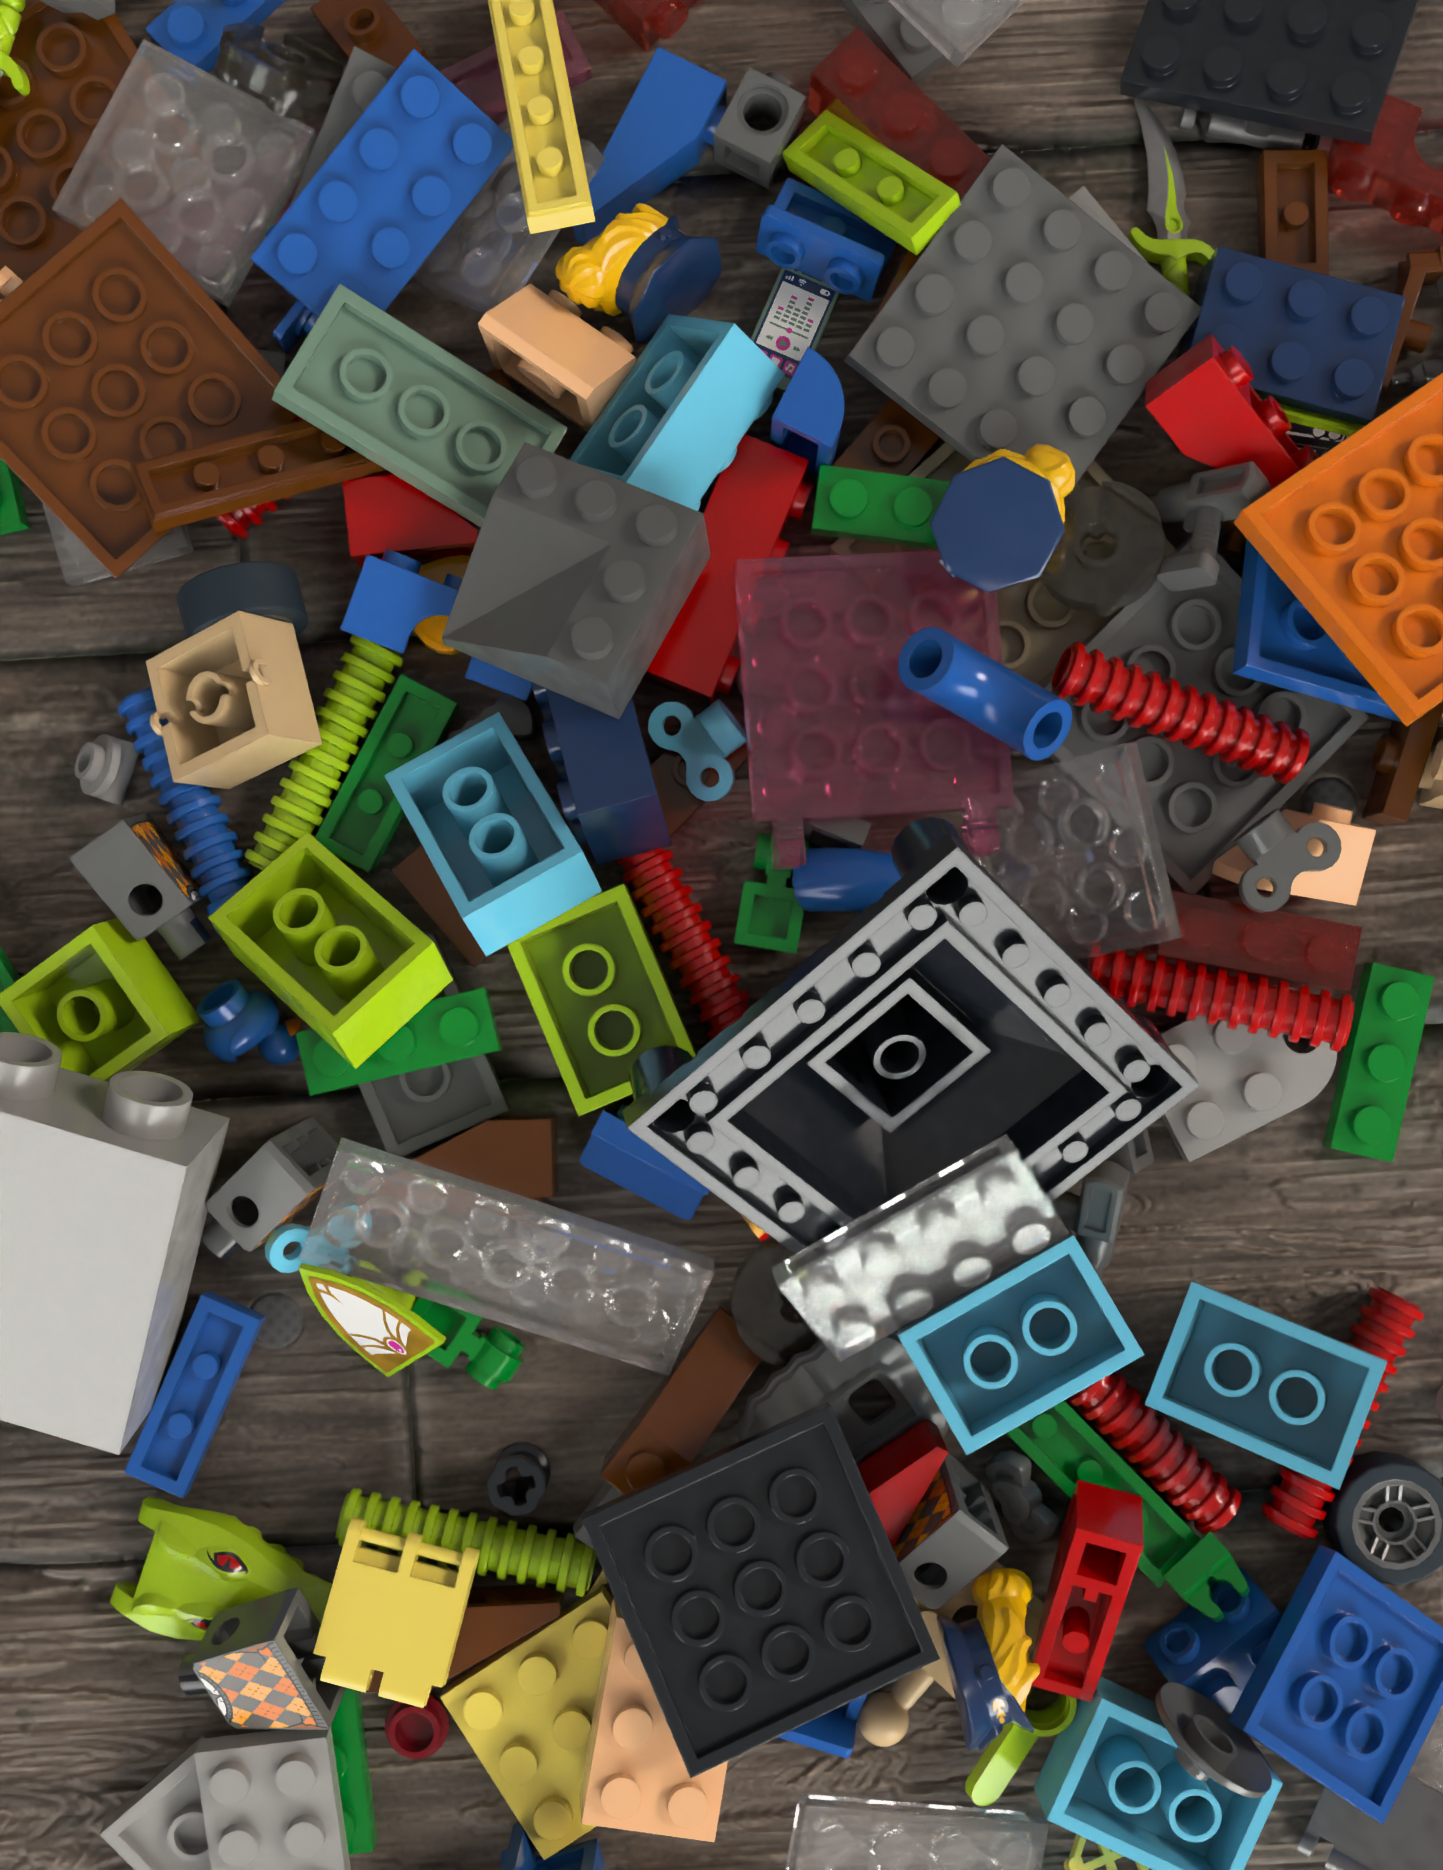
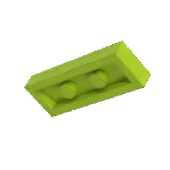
[782,109,961,255]

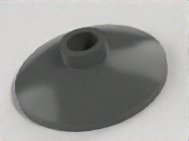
[1155,1682,1272,1798]

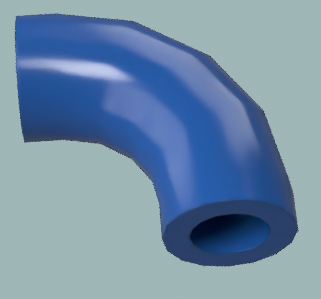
[898,627,1073,761]
[792,847,901,913]

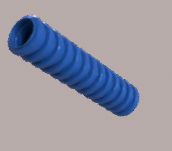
[117,687,254,934]

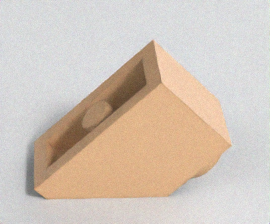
[1212,802,1376,906]

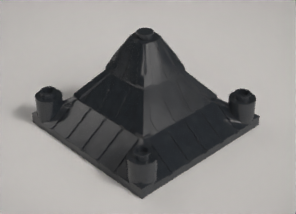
[623,817,1200,1326]

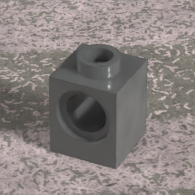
[713,67,806,190]

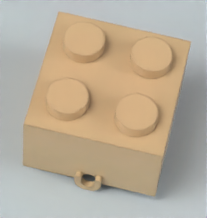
[146,611,322,789]

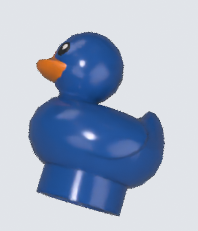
[197,979,302,1065]

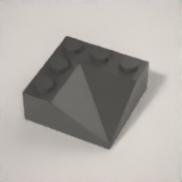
[442,442,711,719]

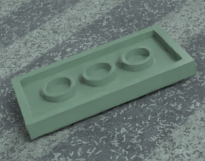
[272,283,568,527]

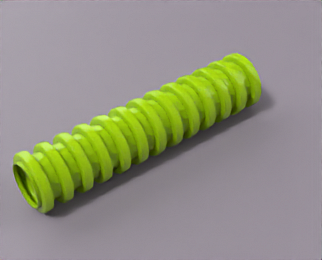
[244,634,404,870]
[336,1487,596,1597]

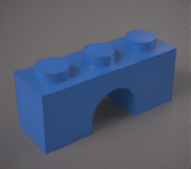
[340,549,532,701]

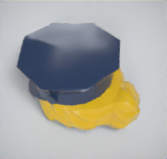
[555,203,722,342]
[930,444,1075,593]
[936,1568,1040,1751]

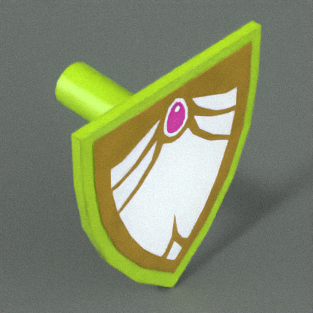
[299,1262,446,1377]

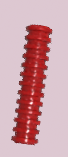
[1051,642,1310,784]
[613,847,750,1041]
[1087,943,1354,1052]
[1261,1286,1425,1539]
[1067,1373,1242,1535]

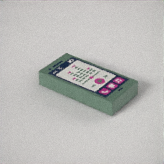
[751,267,841,396]

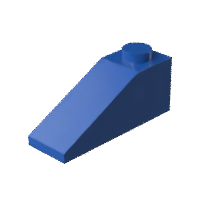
[573,46,727,244]

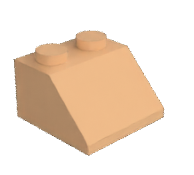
[478,283,636,432]

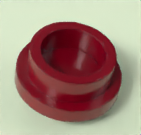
[385,1693,450,1759]

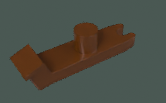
[1381,245,1443,391]

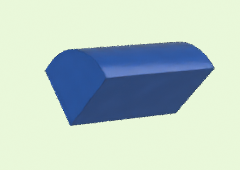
[770,347,844,478]

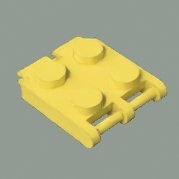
[313,1517,480,1708]

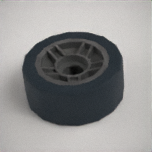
[176,561,309,639]
[1322,1451,1443,1586]

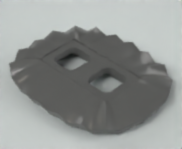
[737,1321,949,1465]

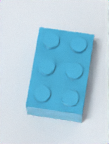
[569,314,785,511]
[384,712,602,957]
[898,1228,1144,1455]
[1145,1282,1388,1490]
[1034,1676,1283,1870]

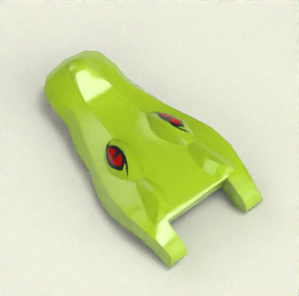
[110,1496,332,1641]

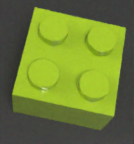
[0,918,202,1082]

